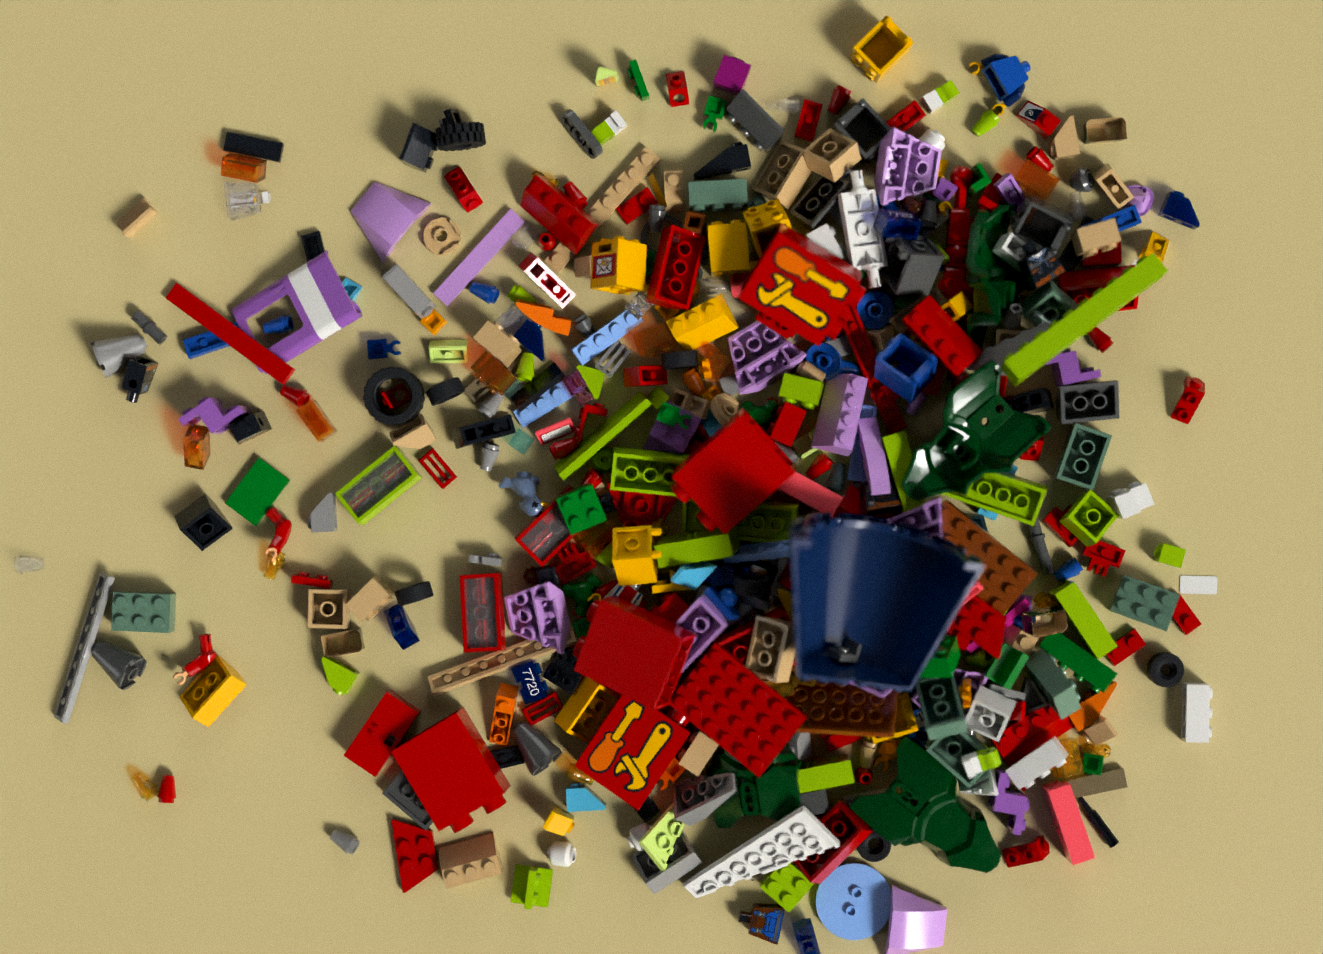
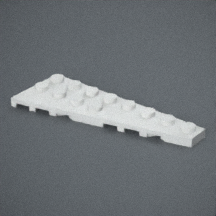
[684,805,840,898]

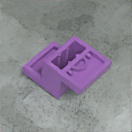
[1043,348,1101,387]
[178,397,251,434]
[642,401,701,453]
[988,767,1029,836]

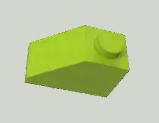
[321,656,360,695]

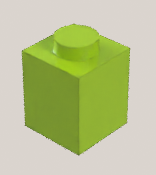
[1153,543,1186,568]

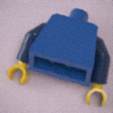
[969,53,1030,116]

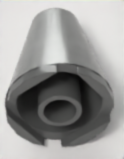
[92,641,147,690]
[512,721,562,776]

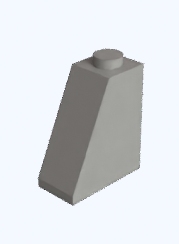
[382,264,435,319]

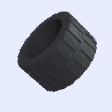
[363,367,425,426]

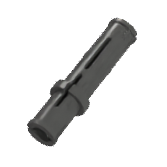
[1028,517,1055,576]

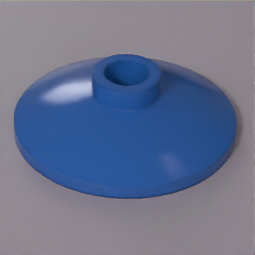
[856,291,894,329]
[806,342,842,380]

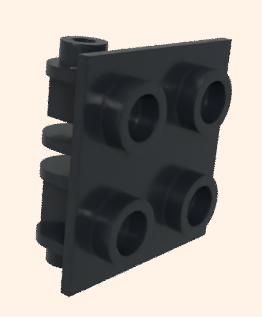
[542,647,583,695]

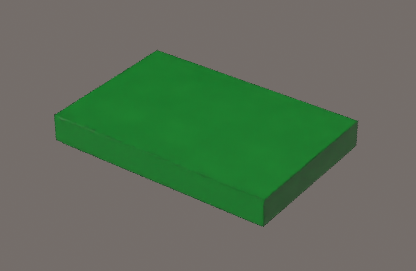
[225,457,291,526]

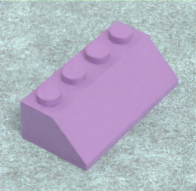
[811,373,868,456]
[675,595,728,674]

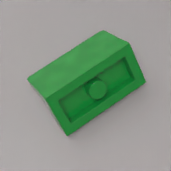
[966,163,992,197]
[985,643,1029,690]

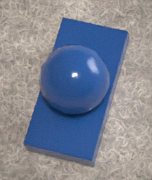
[704,587,741,620]

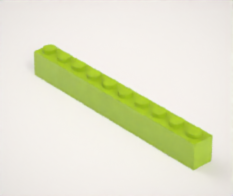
[1001,253,1168,386]

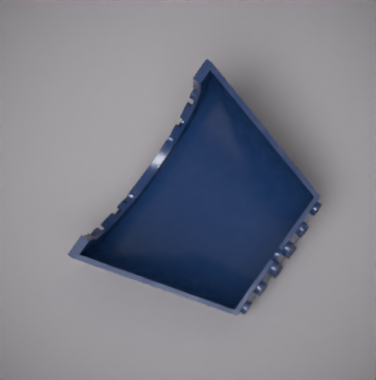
[788,512,984,692]

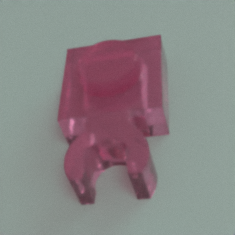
[562,370,593,406]

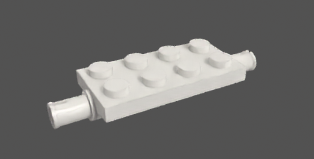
[838,170,888,288]

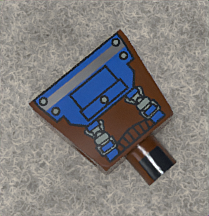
[738,903,785,945]

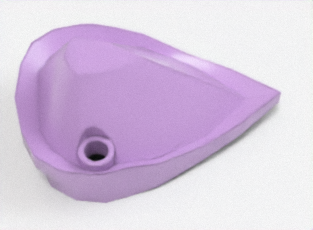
[1122,185,1154,216]

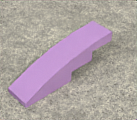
[857,417,891,496]

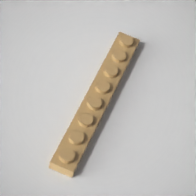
[544,147,660,274]
[427,624,577,696]

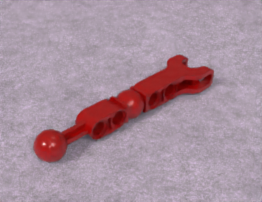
[942,165,974,334]

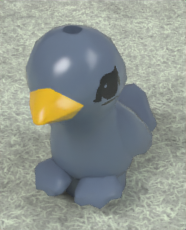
[499,472,549,517]

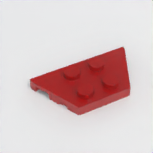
[607,483,678,528]
[950,595,1007,659]
[391,819,439,893]

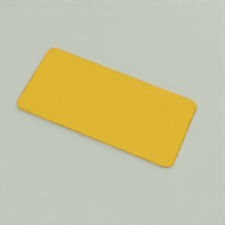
[648,173,667,208]

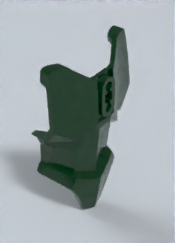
[966,204,1020,350]
[901,360,1052,501]
[850,736,1001,873]
[706,744,802,828]

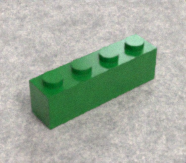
[1039,633,1117,693]

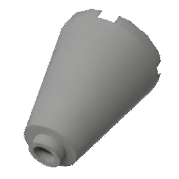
[90,334,148,378]

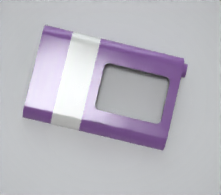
[232,250,362,374]

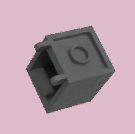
[832,98,891,164]
[1011,195,1073,255]
[879,234,944,297]

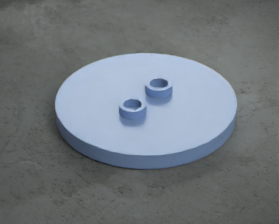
[815,862,891,940]

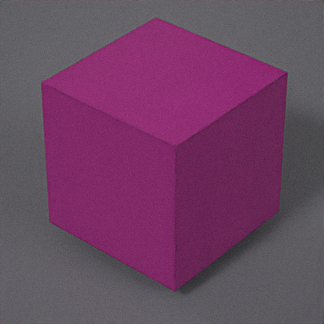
[713,55,751,96]

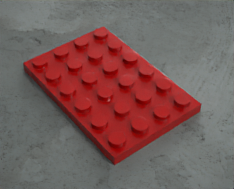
[669,642,808,777]

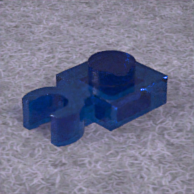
[367,339,402,360]

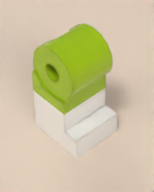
[921,80,960,114]
[591,110,627,145]
[961,747,1002,778]

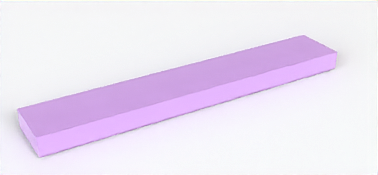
[433,209,525,306]

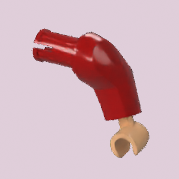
[264,507,292,562]
[173,634,216,685]

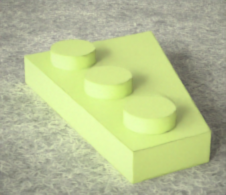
[638,803,685,871]

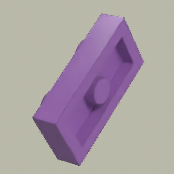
[994,172,1026,213]

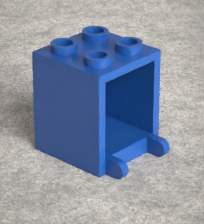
[874,333,938,403]

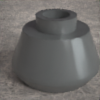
[1069,167,1094,193]

